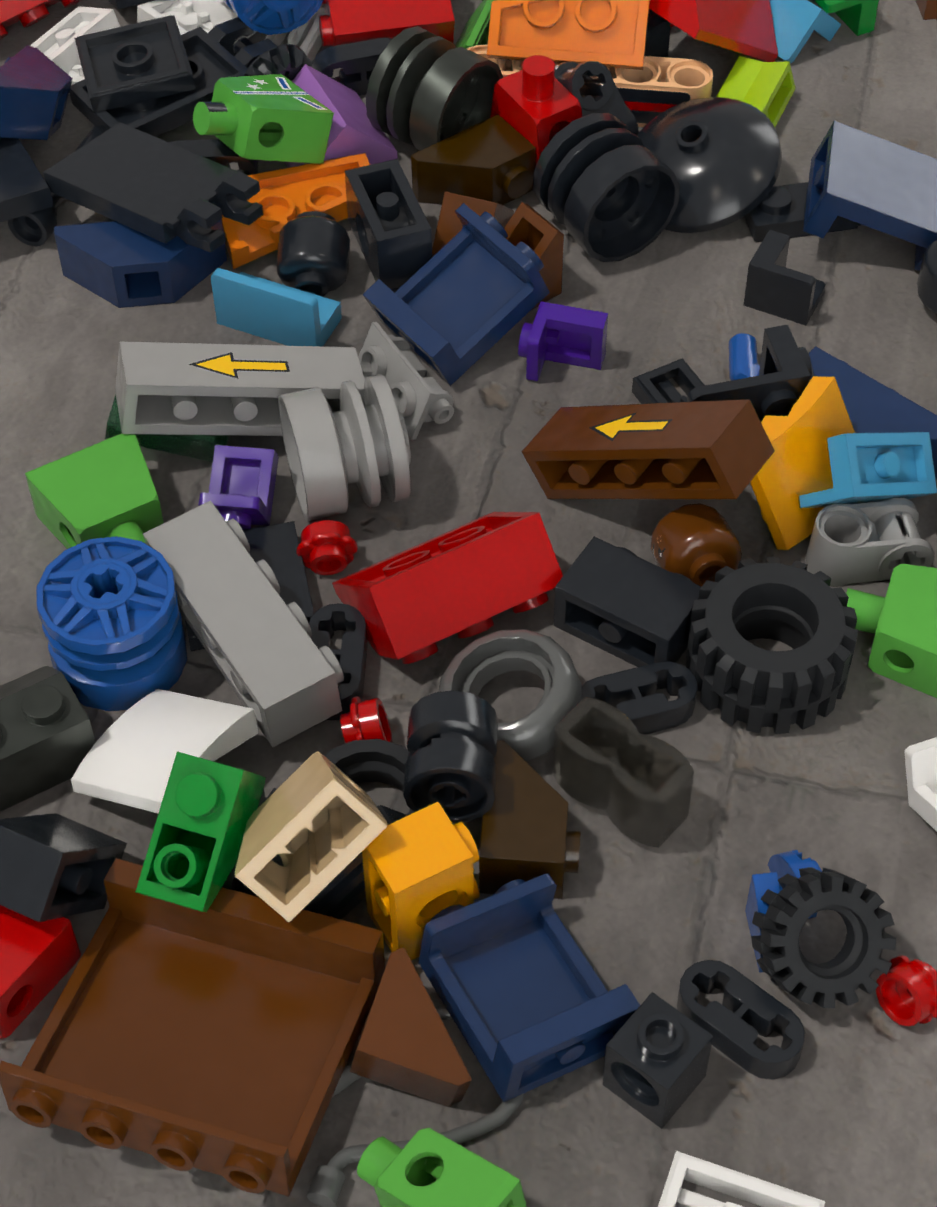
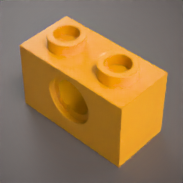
[362,802,480,960]

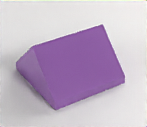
[284,64,398,168]

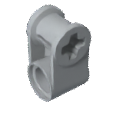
[805,498,934,587]

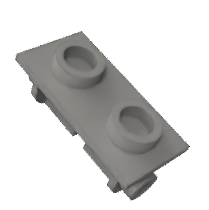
[358,322,454,440]

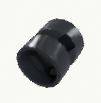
[403,690,498,823]

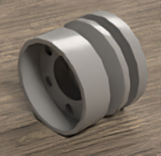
[278,374,411,521]

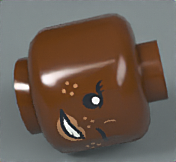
[650,503,742,586]

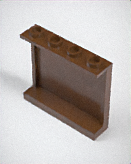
[0,858,385,1197]

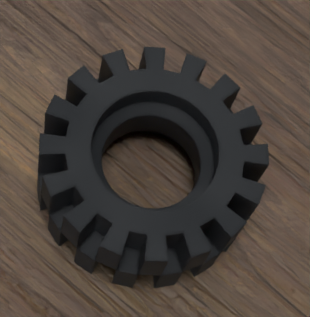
[751,867,896,1008]

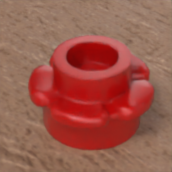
[296,520,358,575]
[340,696,393,743]
[876,955,937,1026]

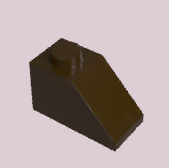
[411,114,536,205]
[479,740,581,899]

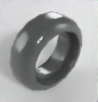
[438,629,582,761]

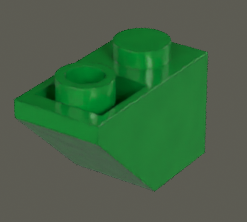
[135,751,267,912]

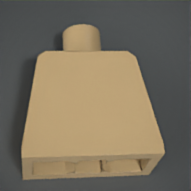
[235,751,388,922]

